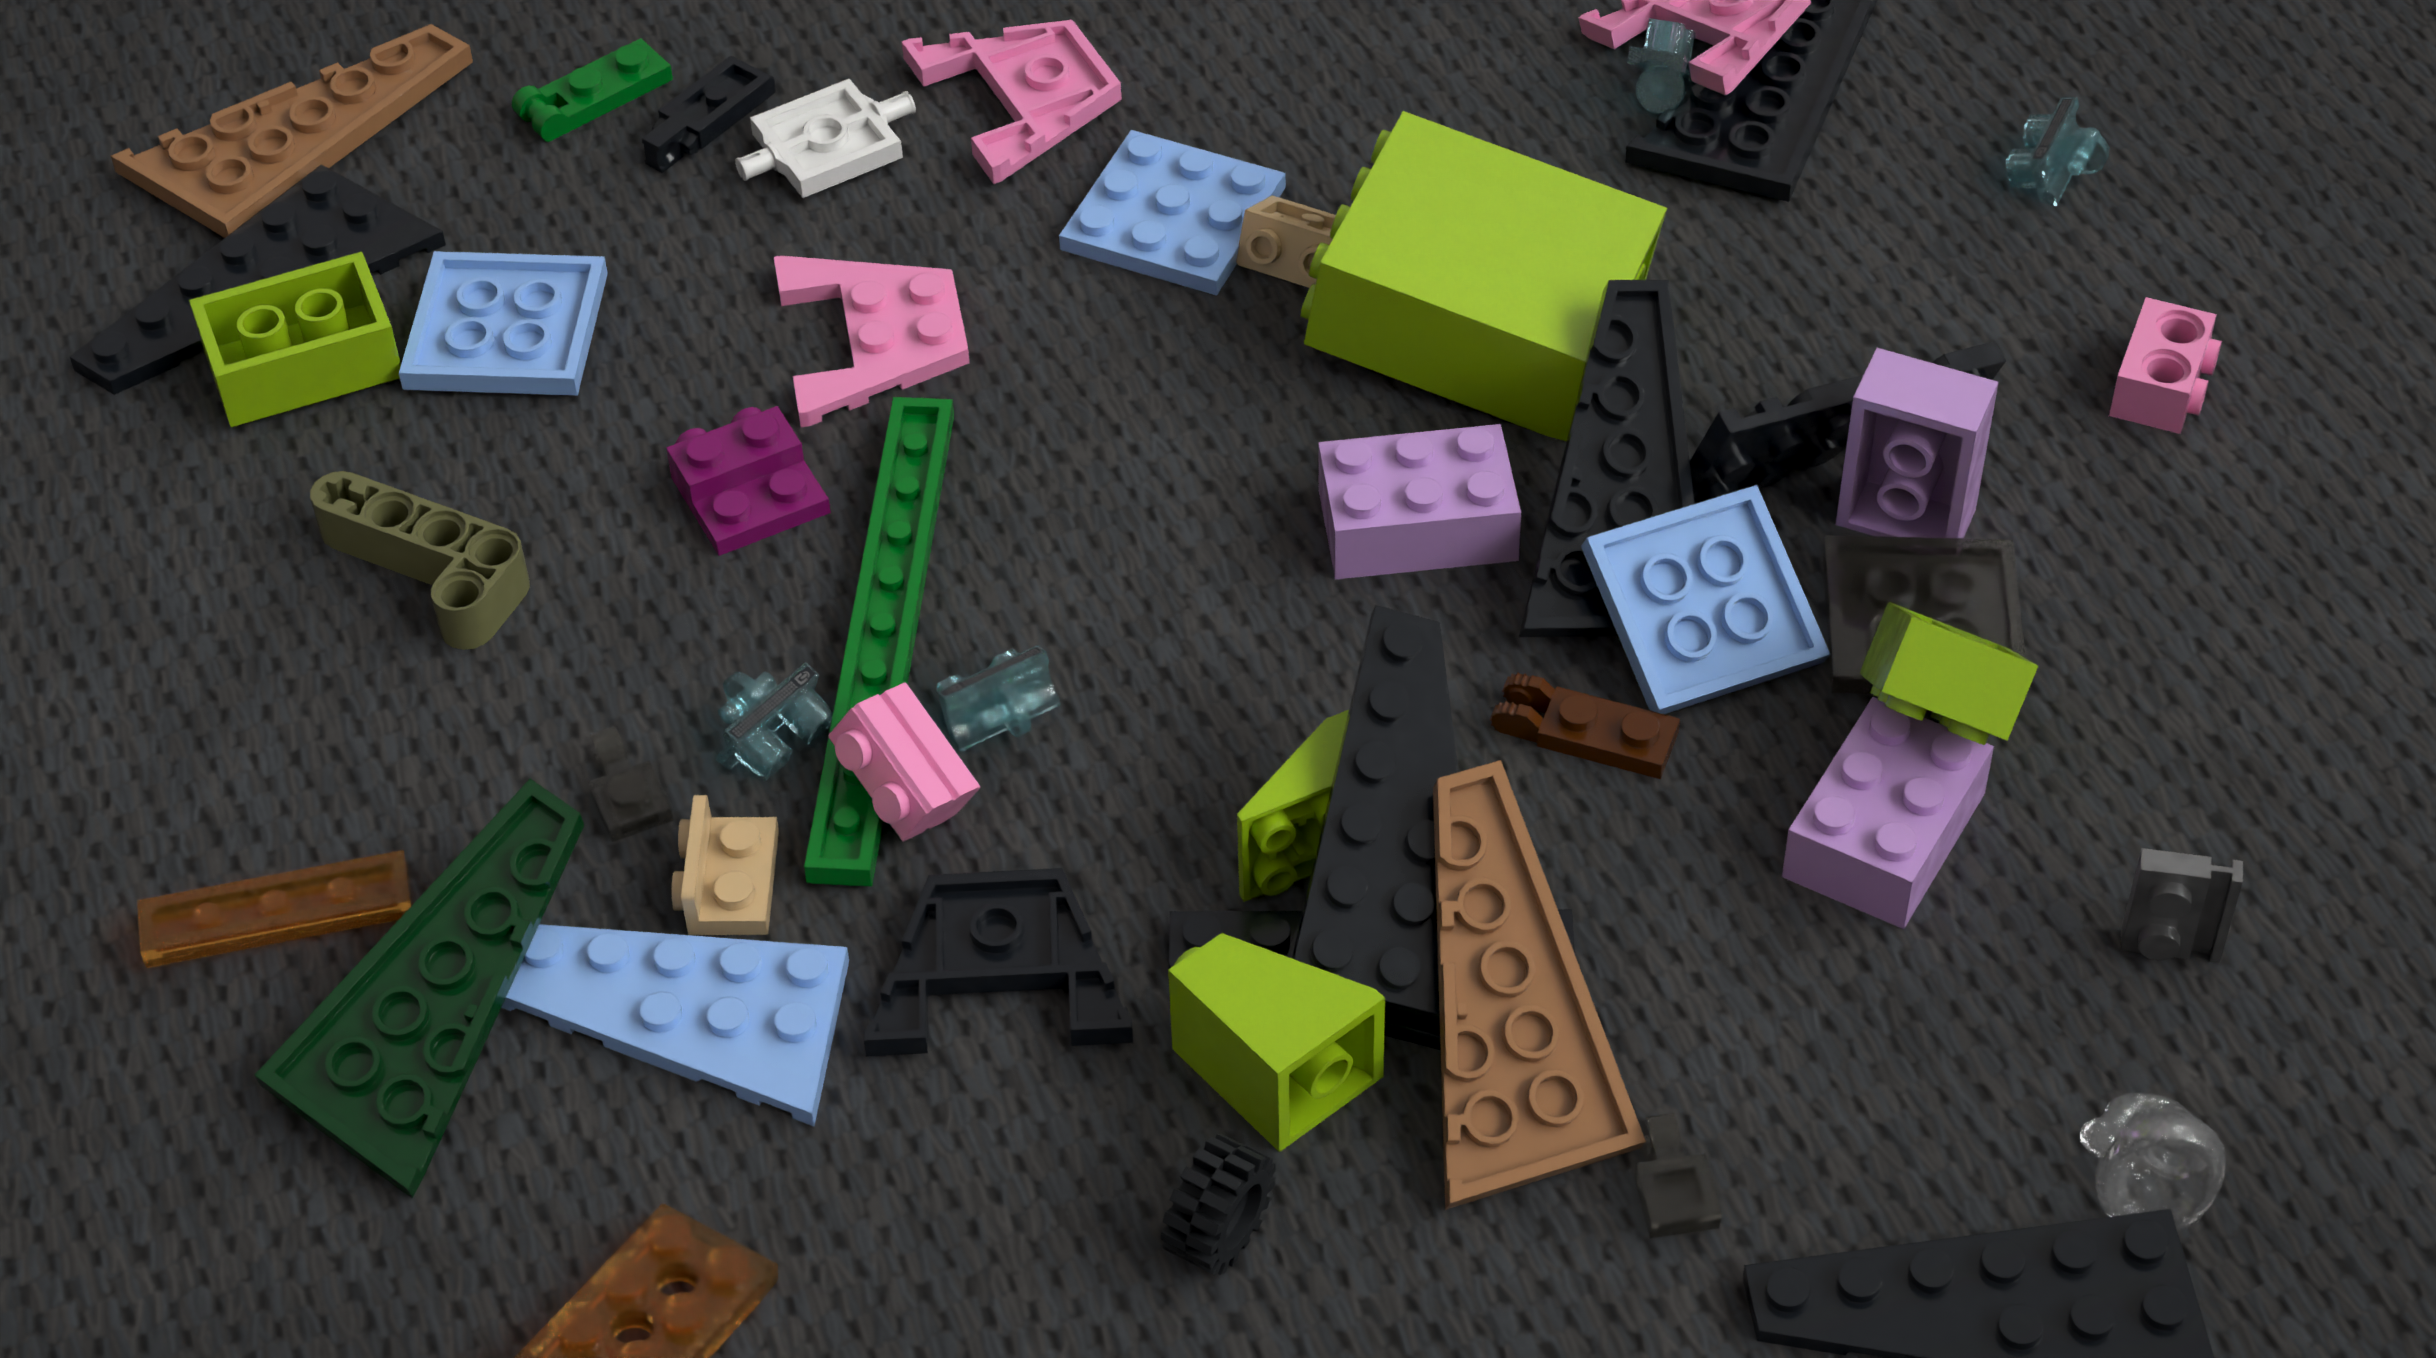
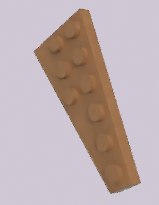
[111,24,473,238]
[1433,760,1646,1210]

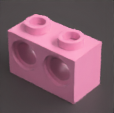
[2109,297,2222,434]

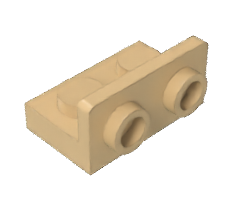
[1236,195,1336,288]
[672,795,779,935]

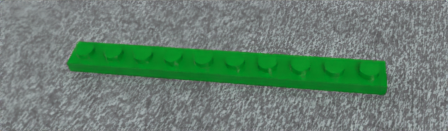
[804,397,954,887]

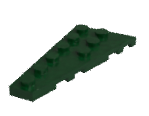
[255,779,584,1198]

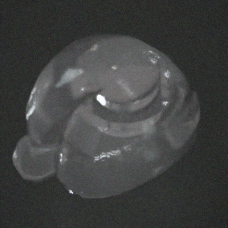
[2080,1092,2227,1231]

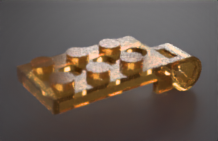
[514,1203,778,1358]

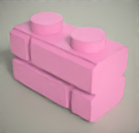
[828,682,980,842]

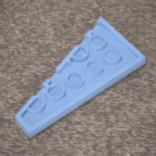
[501,924,849,1126]

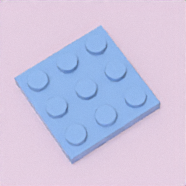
[1059,130,1286,295]
[399,251,608,396]
[1581,485,1831,714]

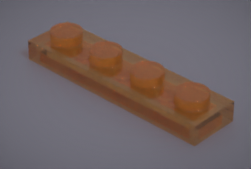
[137,850,413,968]

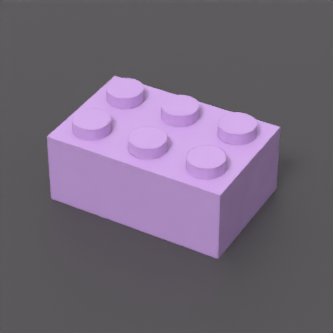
[1835,348,1999,560]
[1318,424,1521,579]
[1782,697,1994,929]

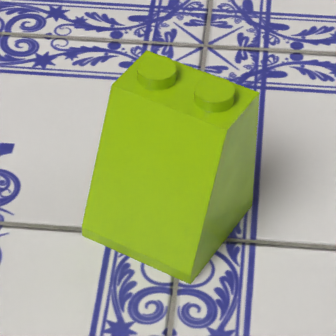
[1168,933,1385,1152]

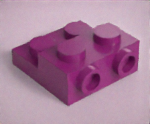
[666,406,831,556]

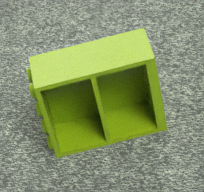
[1300,111,1667,441]

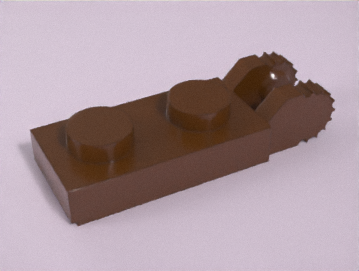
[1490,672,1680,779]

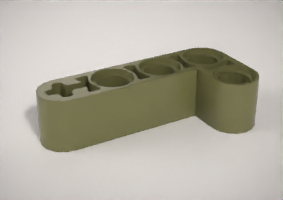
[310,471,530,650]

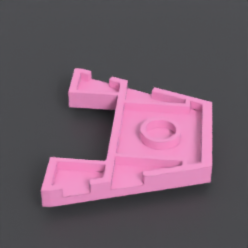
[1578,0,1811,95]
[902,20,1122,184]
[774,256,970,427]

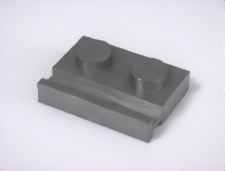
[2121,848,2243,963]

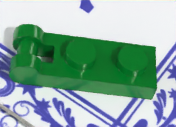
[512,38,673,142]

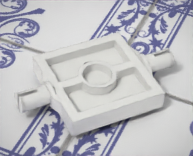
[735,79,916,198]

